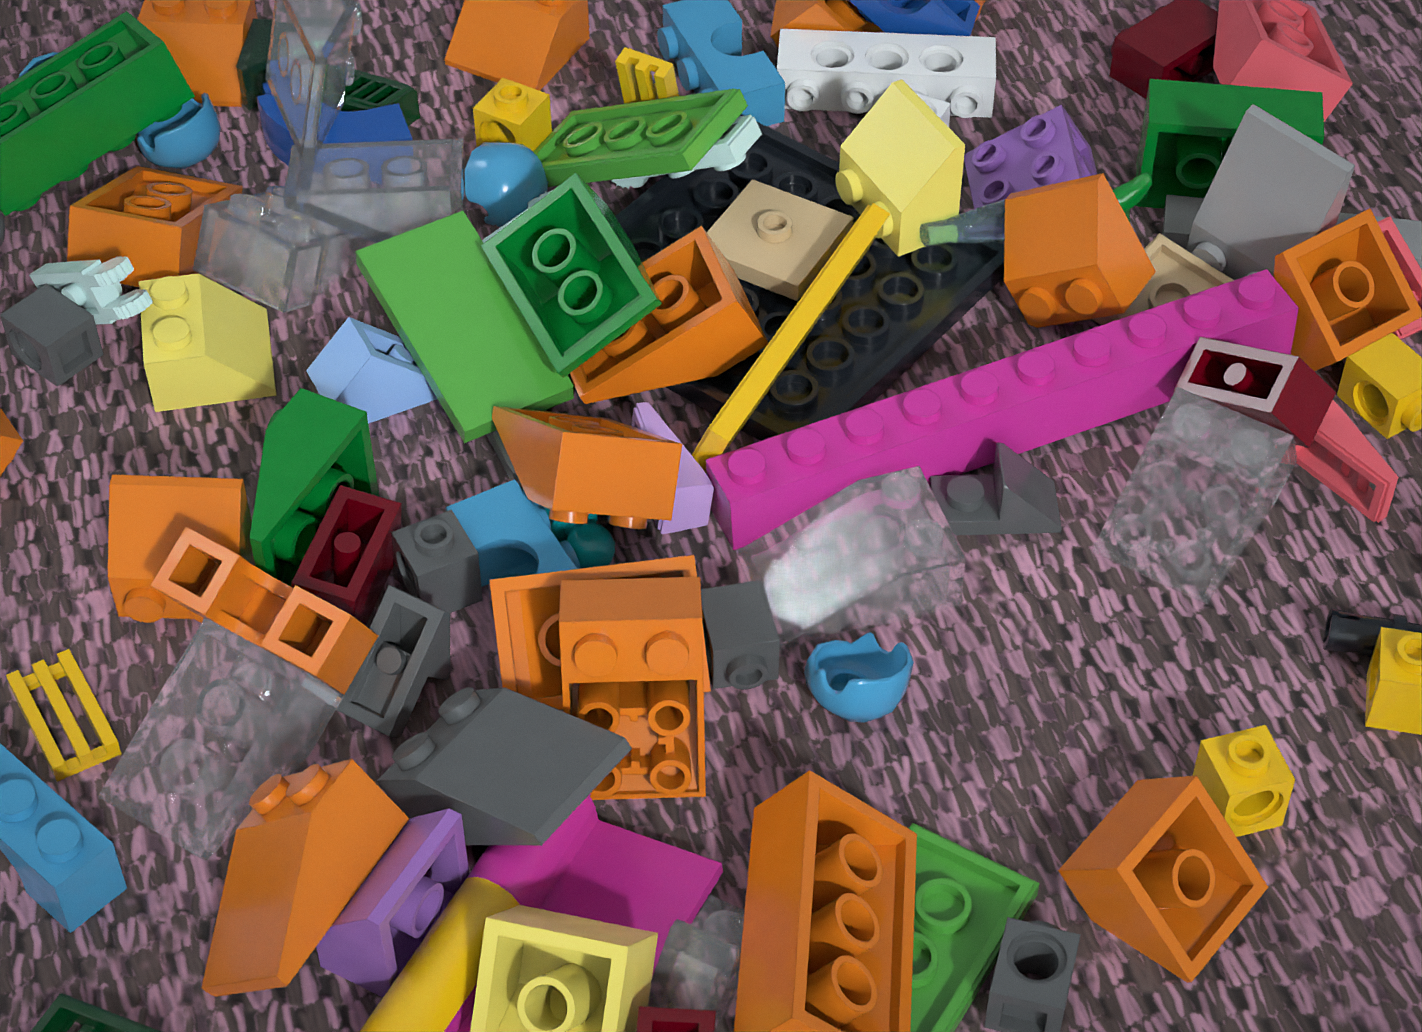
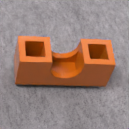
[150,527,378,695]

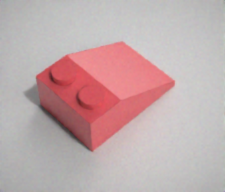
[1213,0,1353,122]

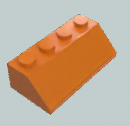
[734,770,917,1032]

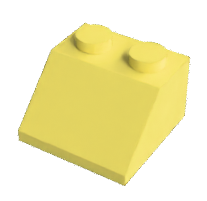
[835,79,965,257]
[139,273,277,412]
[470,905,658,1032]

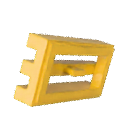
[615,47,679,104]
[6,649,122,782]

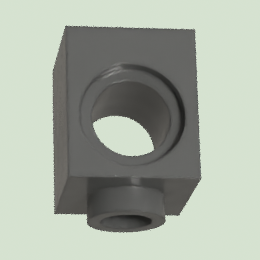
[0,284,103,387]
[391,510,483,613]
[701,580,780,690]
[984,917,1081,1032]

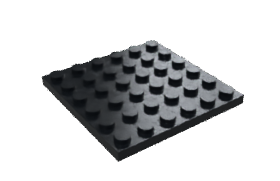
[615,114,1004,441]

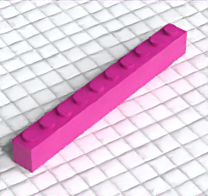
[706,269,1299,550]

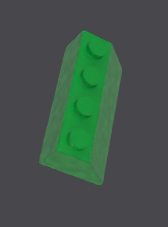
[0,11,195,216]

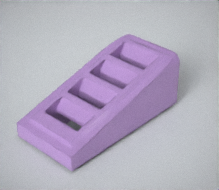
[631,402,714,534]

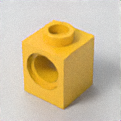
[473,78,552,151]
[1337,333,1422,439]
[1365,627,1422,735]
[1193,725,1295,837]

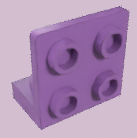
[964,105,1097,231]

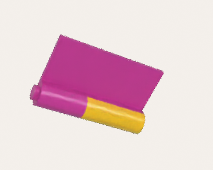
[359,794,723,1032]

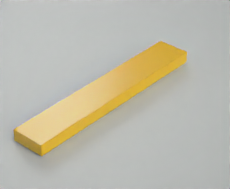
[692,203,890,474]

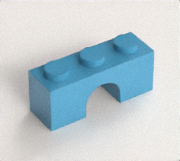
[657,0,785,126]
[446,479,580,587]
[0,744,127,933]

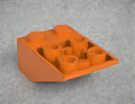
[559,577,706,800]

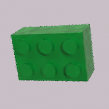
[1135,79,1324,209]

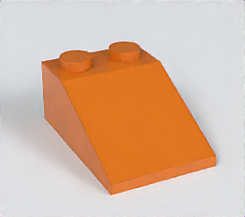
[67,166,243,287]
[570,226,769,404]
[492,406,682,529]
[489,555,711,710]
[201,759,409,997]

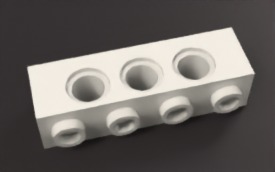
[777,29,996,118]

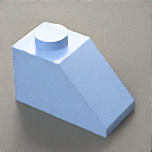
[306,317,437,424]

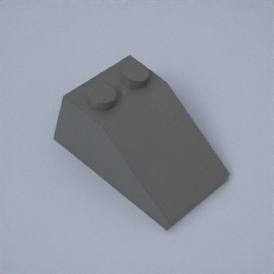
[377,687,632,846]

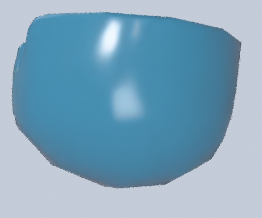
[137,93,221,169]
[465,142,548,227]
[804,633,914,723]

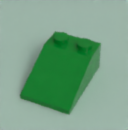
[481,173,662,378]
[249,388,379,586]

